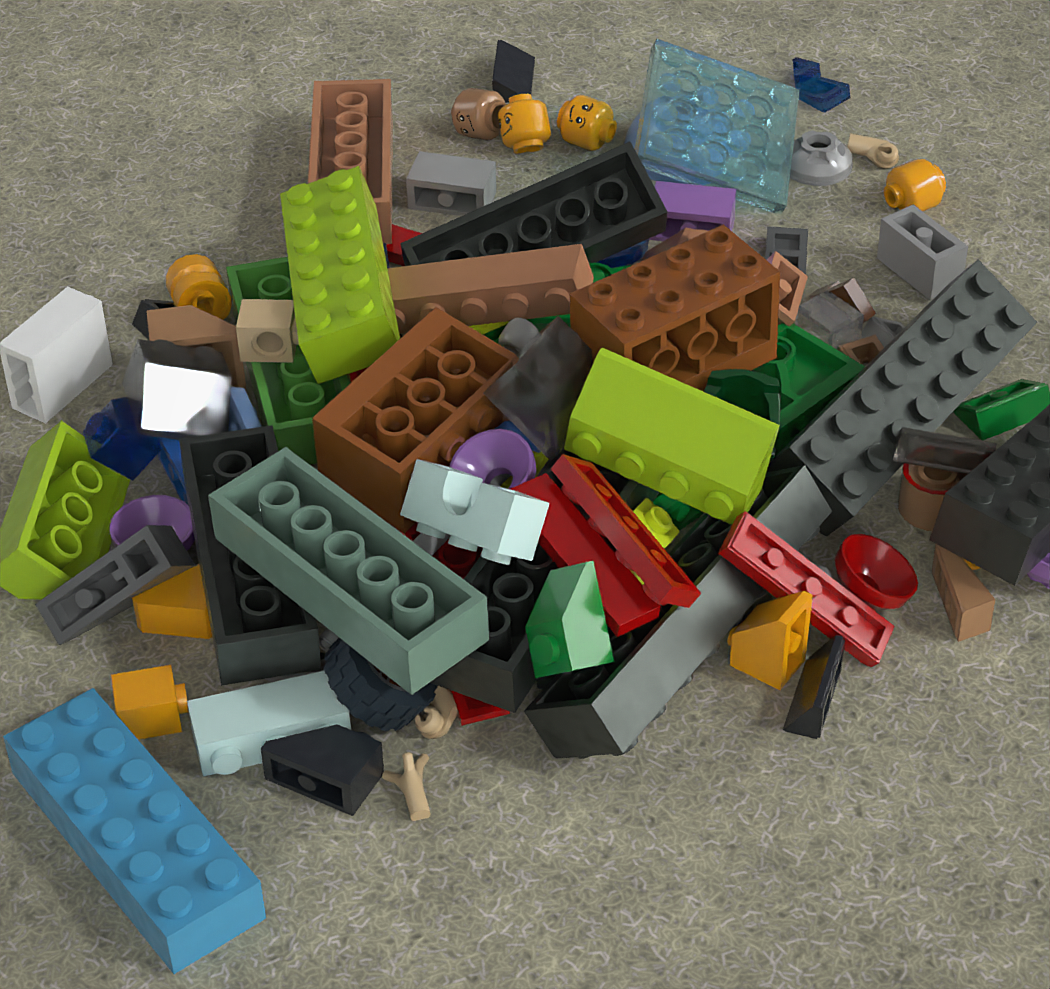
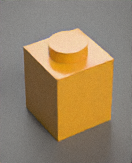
[111,664,189,740]

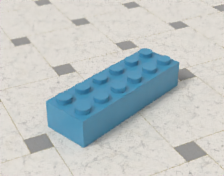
[3,688,266,974]

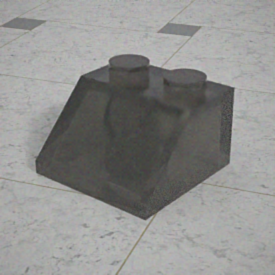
[483,316,593,461]
[122,339,232,440]

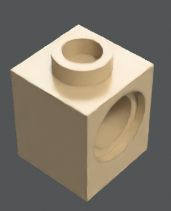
[236,299,299,363]

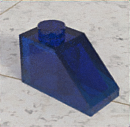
[83,394,162,481]

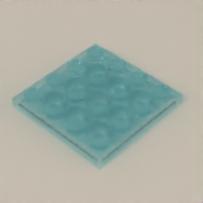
[635,38,799,214]

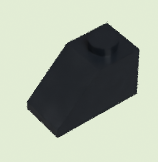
[261,724,384,816]

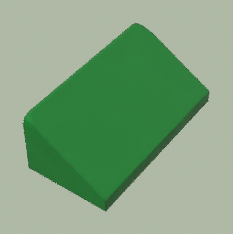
[953,379,1050,441]

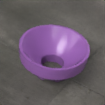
[450,429,536,489]
[109,495,195,551]

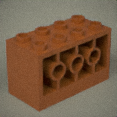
[569,224,780,392]
[312,307,525,534]

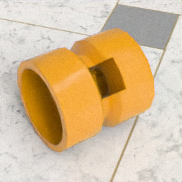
[166,254,232,320]

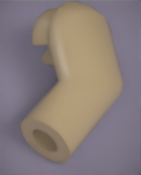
[847,133,899,169]
[415,686,458,739]

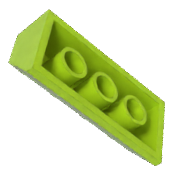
[564,348,780,525]
[0,420,133,600]

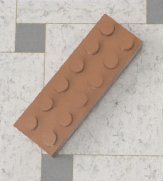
[308,79,393,244]

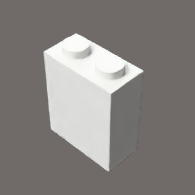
[0,286,113,424]

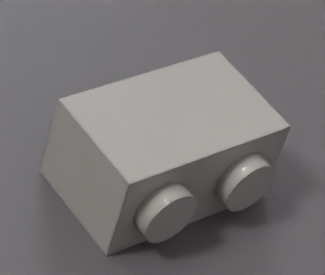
[406,151,497,216]
[877,205,968,301]

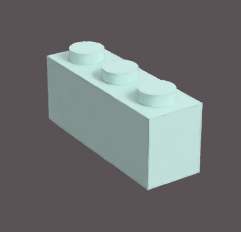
[187,671,351,776]

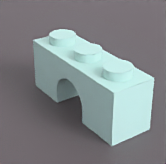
[400,459,550,565]

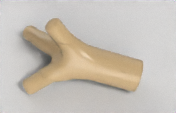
[382,752,431,821]

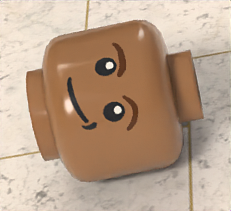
[451,88,506,140]

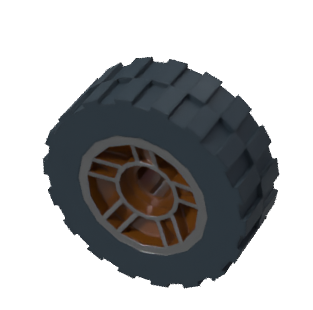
[324,638,438,731]

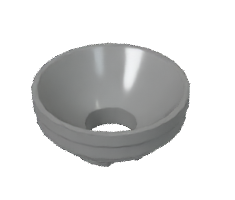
[781,130,853,186]

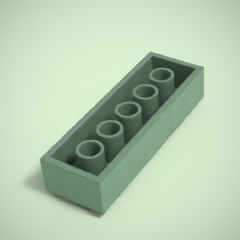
[208,447,489,695]

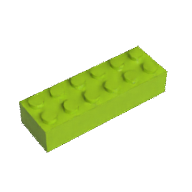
[280,166,400,384]

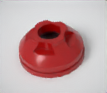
[834,534,918,610]

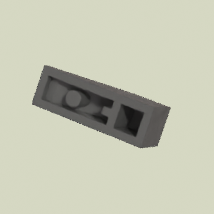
[35,525,195,645]

